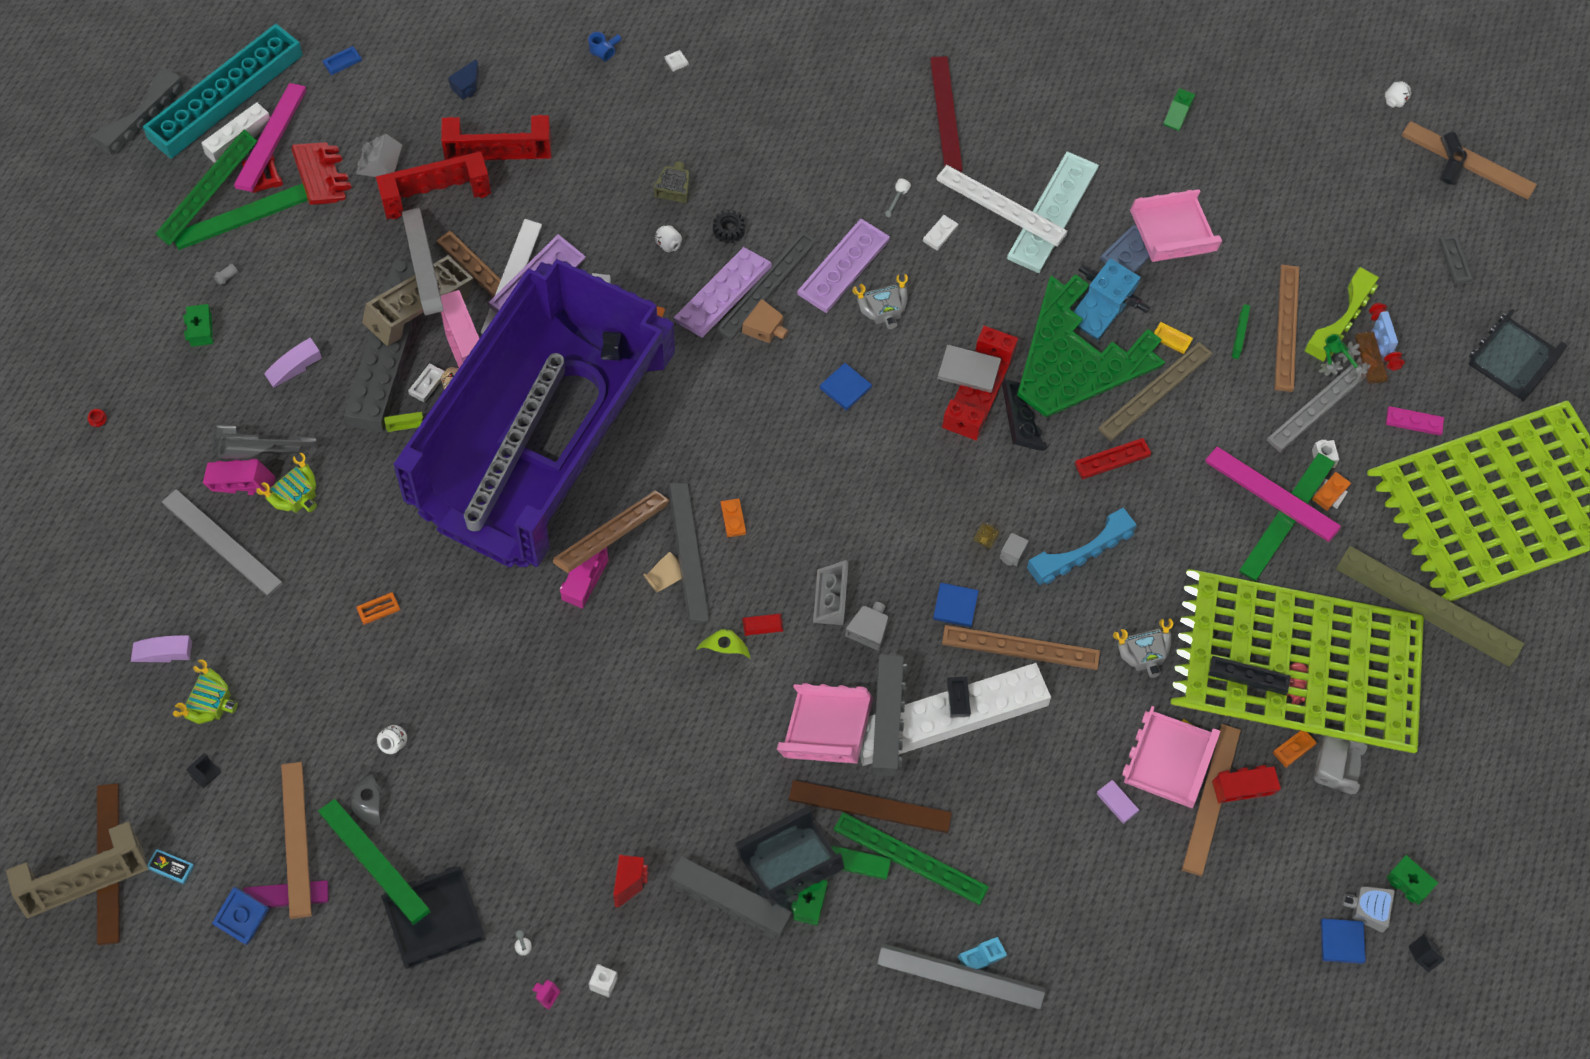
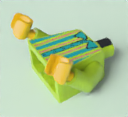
[256,453,317,513]
[173,660,238,724]

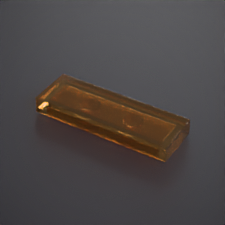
[1355,332,1388,384]

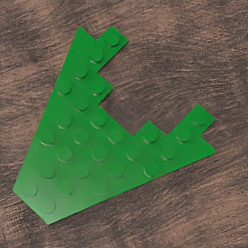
[1017,274,1165,418]

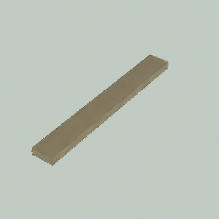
[1098,342,1213,442]

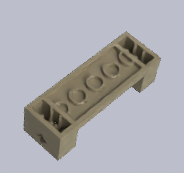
[362,255,473,347]
[6,822,149,919]

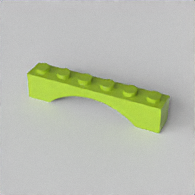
[1305,267,1379,362]

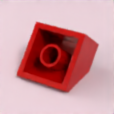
[613,855,649,907]

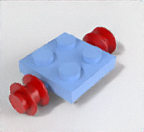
[1369,303,1405,371]

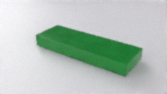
[1231,304,1250,359]
[828,845,891,880]

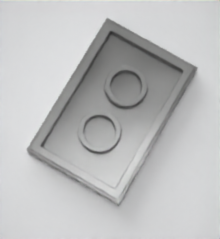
[938,344,1001,393]

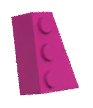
[203,459,276,495]

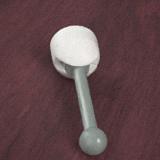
[885,179,911,218]
[515,930,532,955]

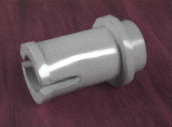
[213,264,238,285]

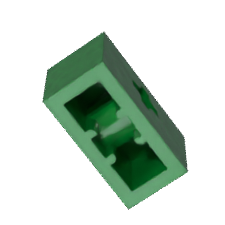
[183,304,214,347]
[1386,855,1438,905]
[791,880,828,926]

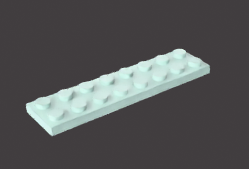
[1007,152,1099,274]

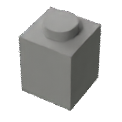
[1000,533,1029,567]

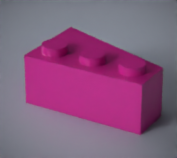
[560,536,609,609]

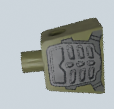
[654,162,689,204]

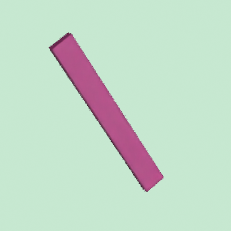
[234,83,307,192]
[1206,447,1341,542]

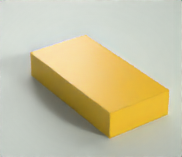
[1154,322,1193,354]

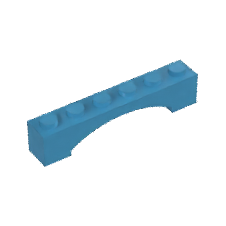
[1027,507,1136,585]

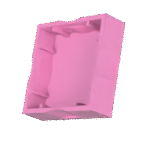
[441,290,479,368]

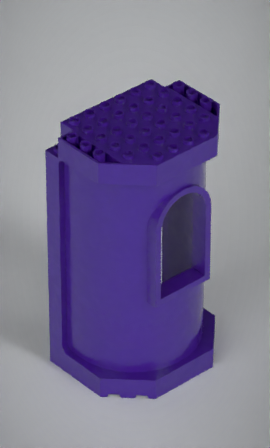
[394,259,675,567]

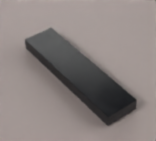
[1208,656,1291,696]

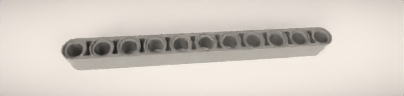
[402,207,444,316]
[464,353,565,532]

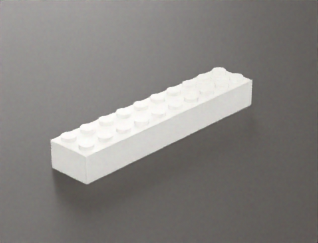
[859,663,1051,766]

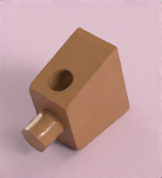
[742,299,789,343]

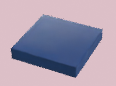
[820,363,872,411]
[933,583,978,627]
[212,887,270,945]
[1321,919,1365,964]

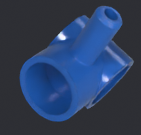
[588,32,621,61]

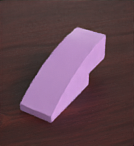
[264,338,322,388]
[131,635,192,662]

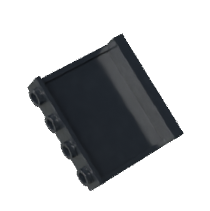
[381,866,486,969]

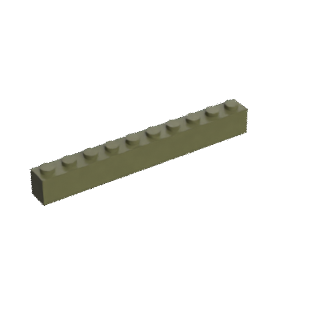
[1336,546,1524,667]

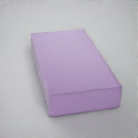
[1096,780,1139,824]

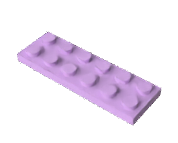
[797,219,890,313]
[488,234,586,313]
[674,247,772,338]

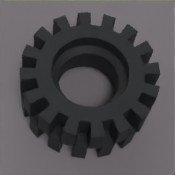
[713,210,745,244]

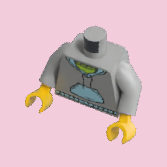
[852,274,908,329]
[1113,618,1173,678]

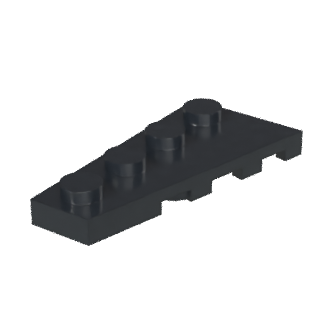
[1002,380,1048,451]

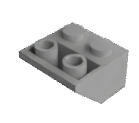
[356,134,402,177]

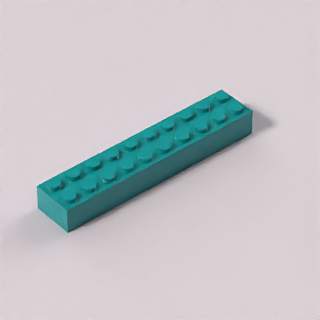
[143,24,303,159]

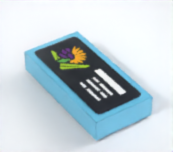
[147,849,194,884]

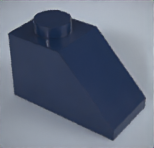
[448,59,479,100]

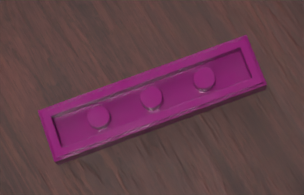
[244,880,329,908]

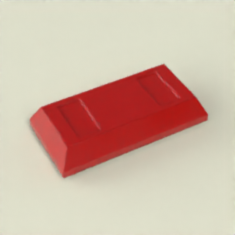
[742,613,783,636]

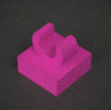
[532,980,561,1010]

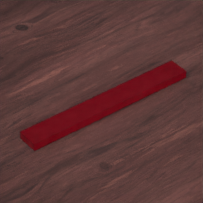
[930,56,962,172]

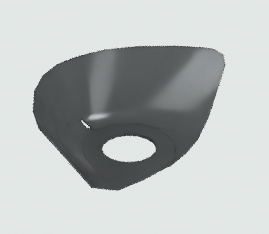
[350,772,381,825]

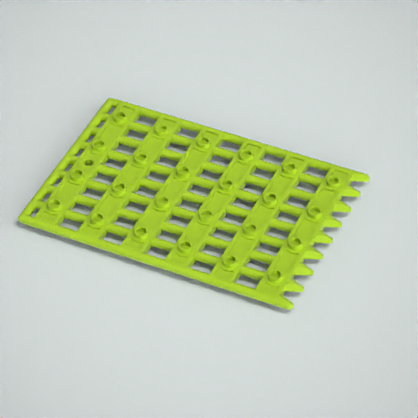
[1367,401,1590,602]
[1171,569,1424,753]

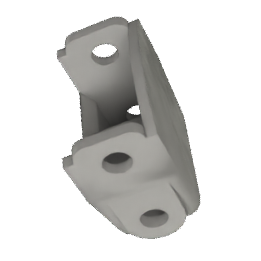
[1314,736,1368,794]

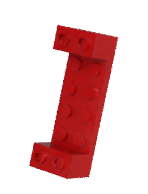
[441,115,551,160]
[376,151,491,219]
[942,326,1018,441]

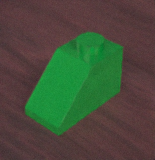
[1163,88,1195,131]

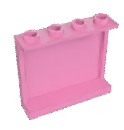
[1130,189,1222,262]
[777,683,873,764]
[1122,706,1220,809]

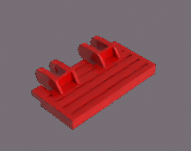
[291,142,352,205]

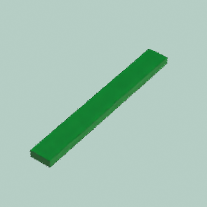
[155,129,258,246]
[174,183,308,250]
[1239,453,1335,582]
[318,799,430,925]
[833,812,989,906]

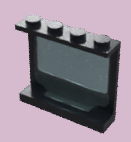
[1468,309,1568,401]
[735,806,845,906]

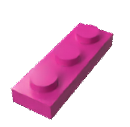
[1385,406,1444,436]

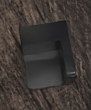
[601,331,623,361]
[186,753,221,789]
[1409,934,1444,973]

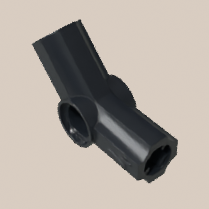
[1440,132,1467,185]

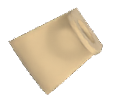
[643,552,682,593]

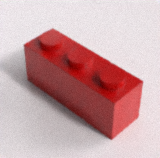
[1212,765,1281,804]

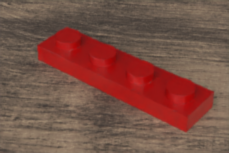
[1074,438,1151,480]

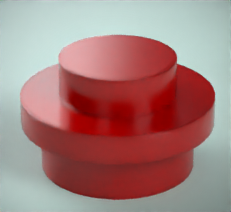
[87,409,107,427]

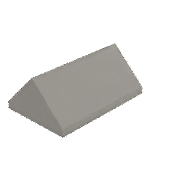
[813,560,848,625]

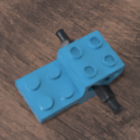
[1074,258,1150,340]

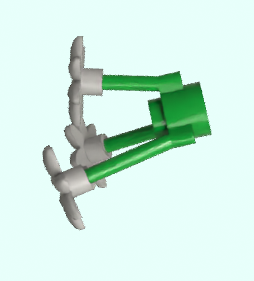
[1319,334,1371,380]

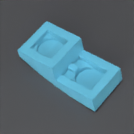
[958,937,1007,970]

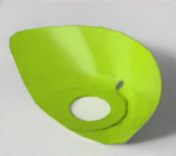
[696,629,751,659]

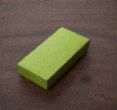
[384,412,424,432]

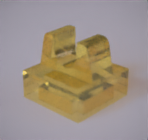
[973,523,999,549]

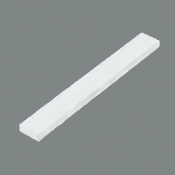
[937,165,1067,246]
[480,219,542,337]

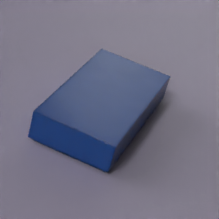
[323,46,362,75]

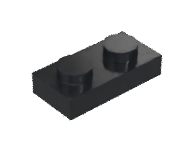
[947,677,971,718]

